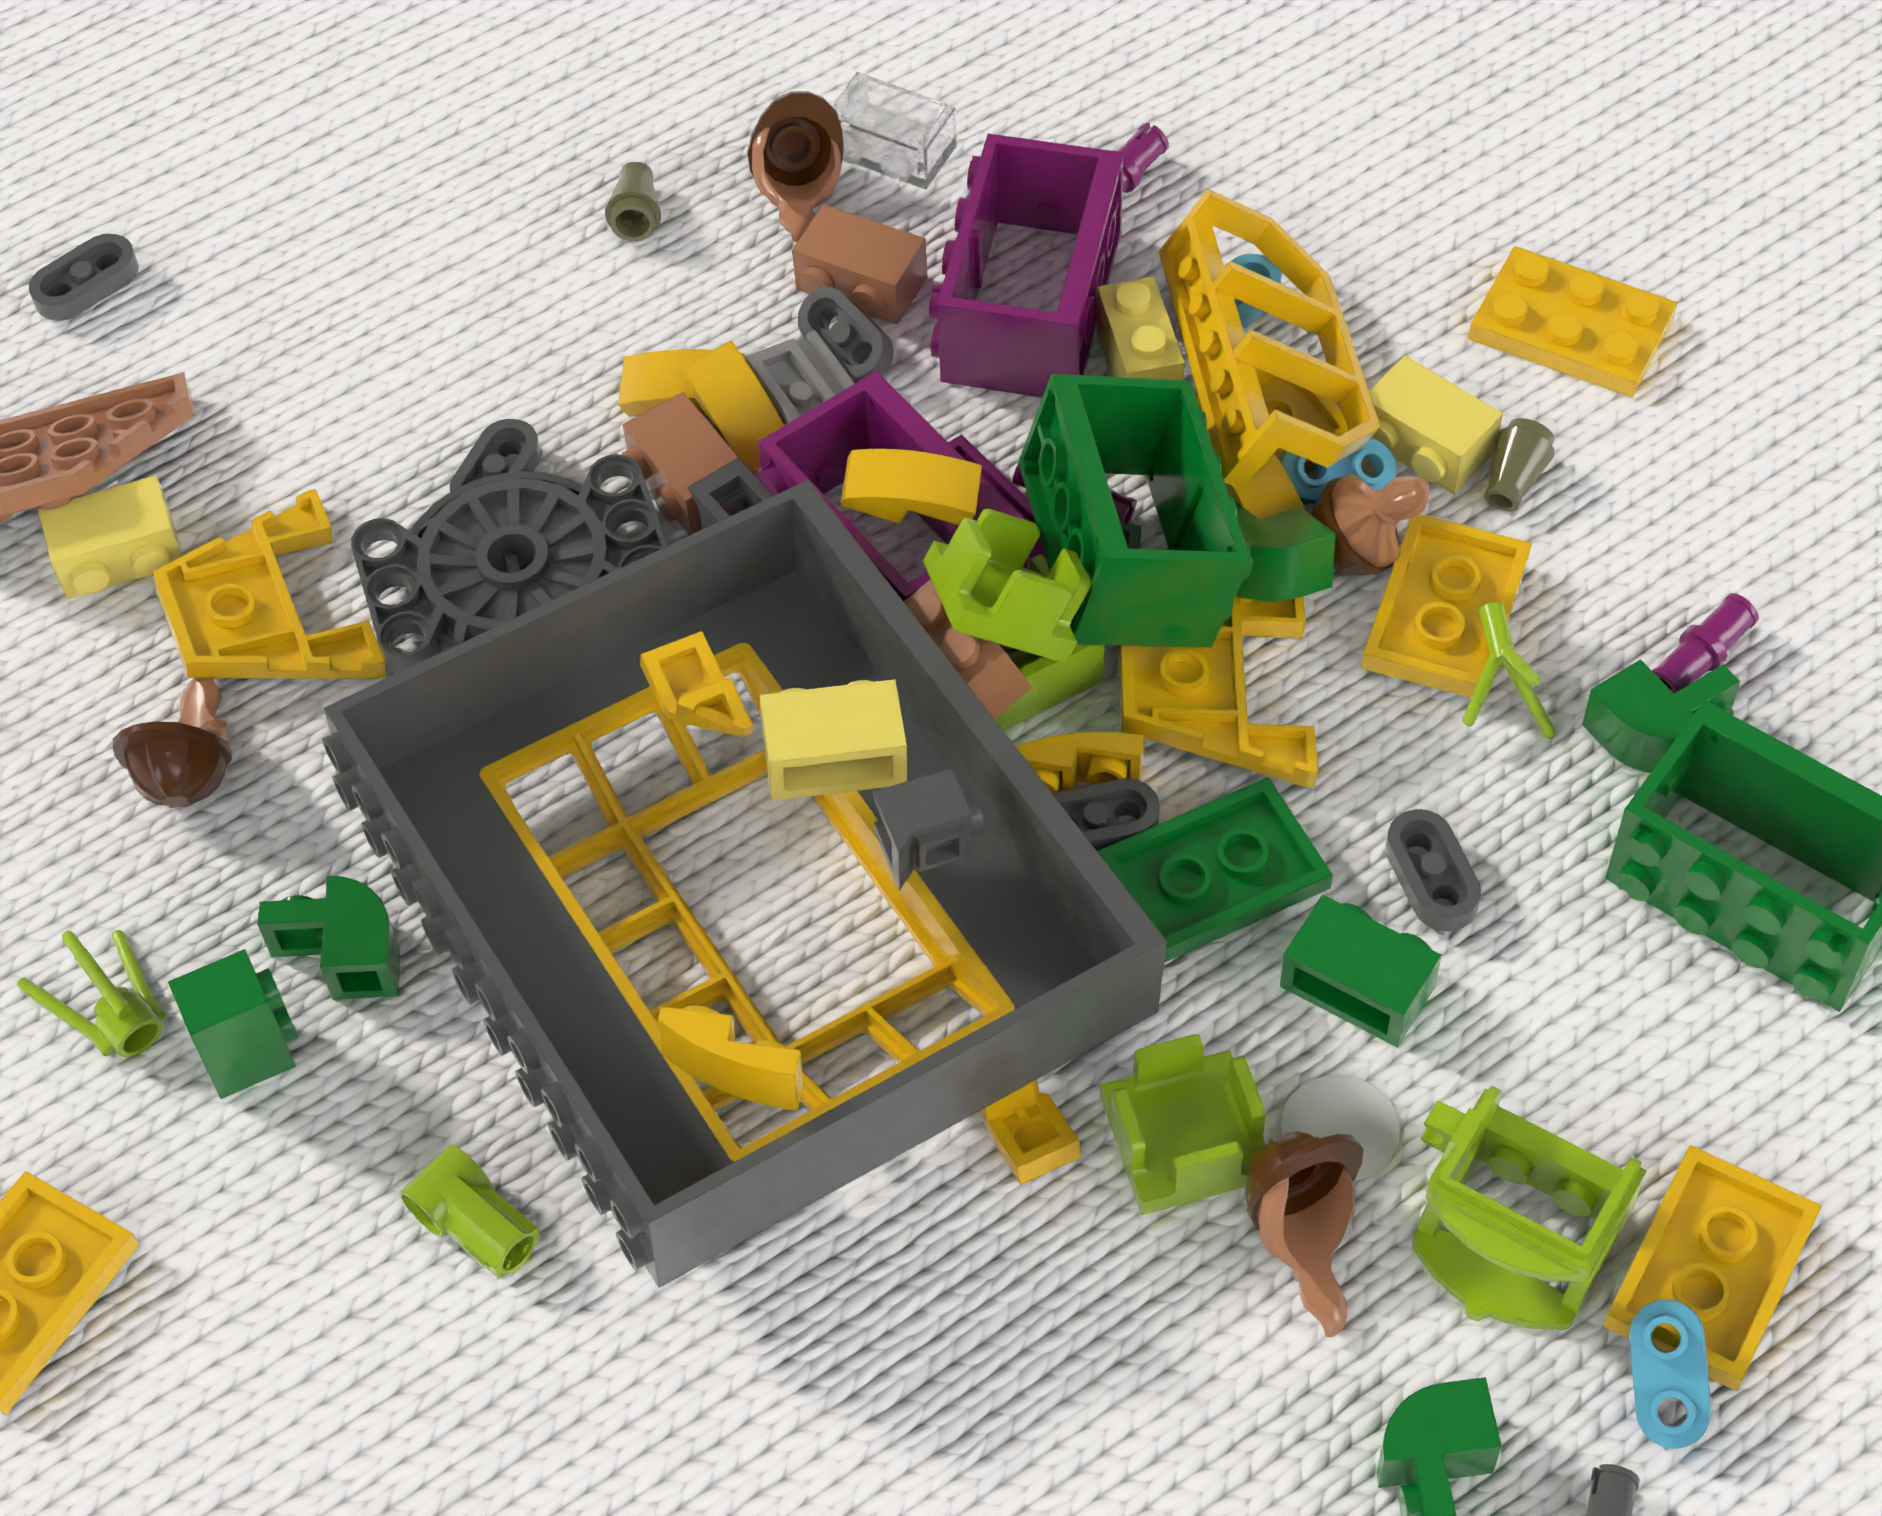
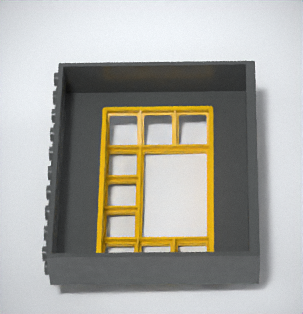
[322,480,1167,1288]

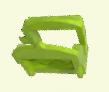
[1412,1085,1647,1330]

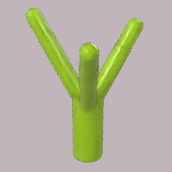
[1462,602,1556,738]

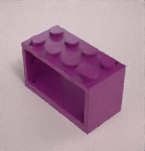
[929,133,1123,398]
[757,371,1027,602]

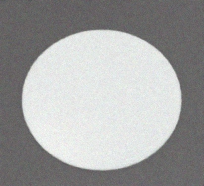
[1280,1074,1400,1181]

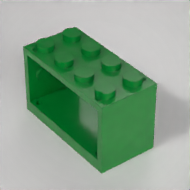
[1018,374,1253,647]
[1605,700,1882,1012]

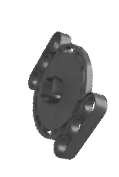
[351,454,668,673]

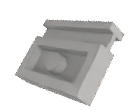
[745,330,855,425]

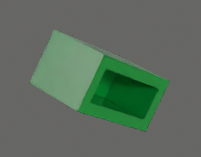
[1280,894,1442,1048]
[168,949,298,1099]

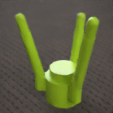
[17,929,166,1057]

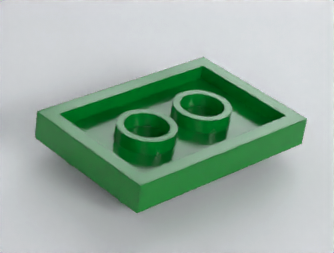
[1097,777,1333,963]

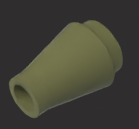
[605,162,661,241]
[1484,418,1555,512]

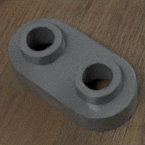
[29,234,139,321]
[798,287,894,383]
[450,419,541,492]
[1052,779,1160,851]
[1386,809,1481,931]

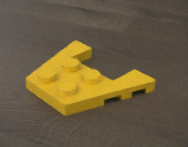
[153,489,386,679]
[1118,596,1318,787]

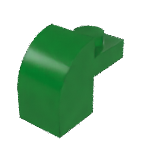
[1236,502,1335,601]
[1582,659,1740,773]
[257,876,401,1000]
[1377,1377,1502,1516]

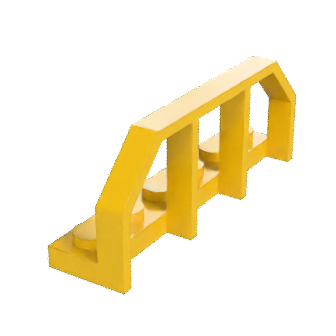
[1158,189,1381,489]

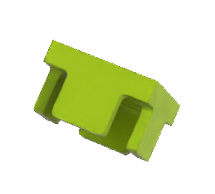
[923,509,1091,664]
[1100,1034,1266,1216]

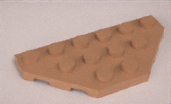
[0,372,195,523]

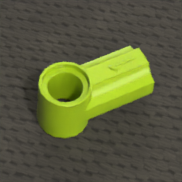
[399,1144,541,1279]

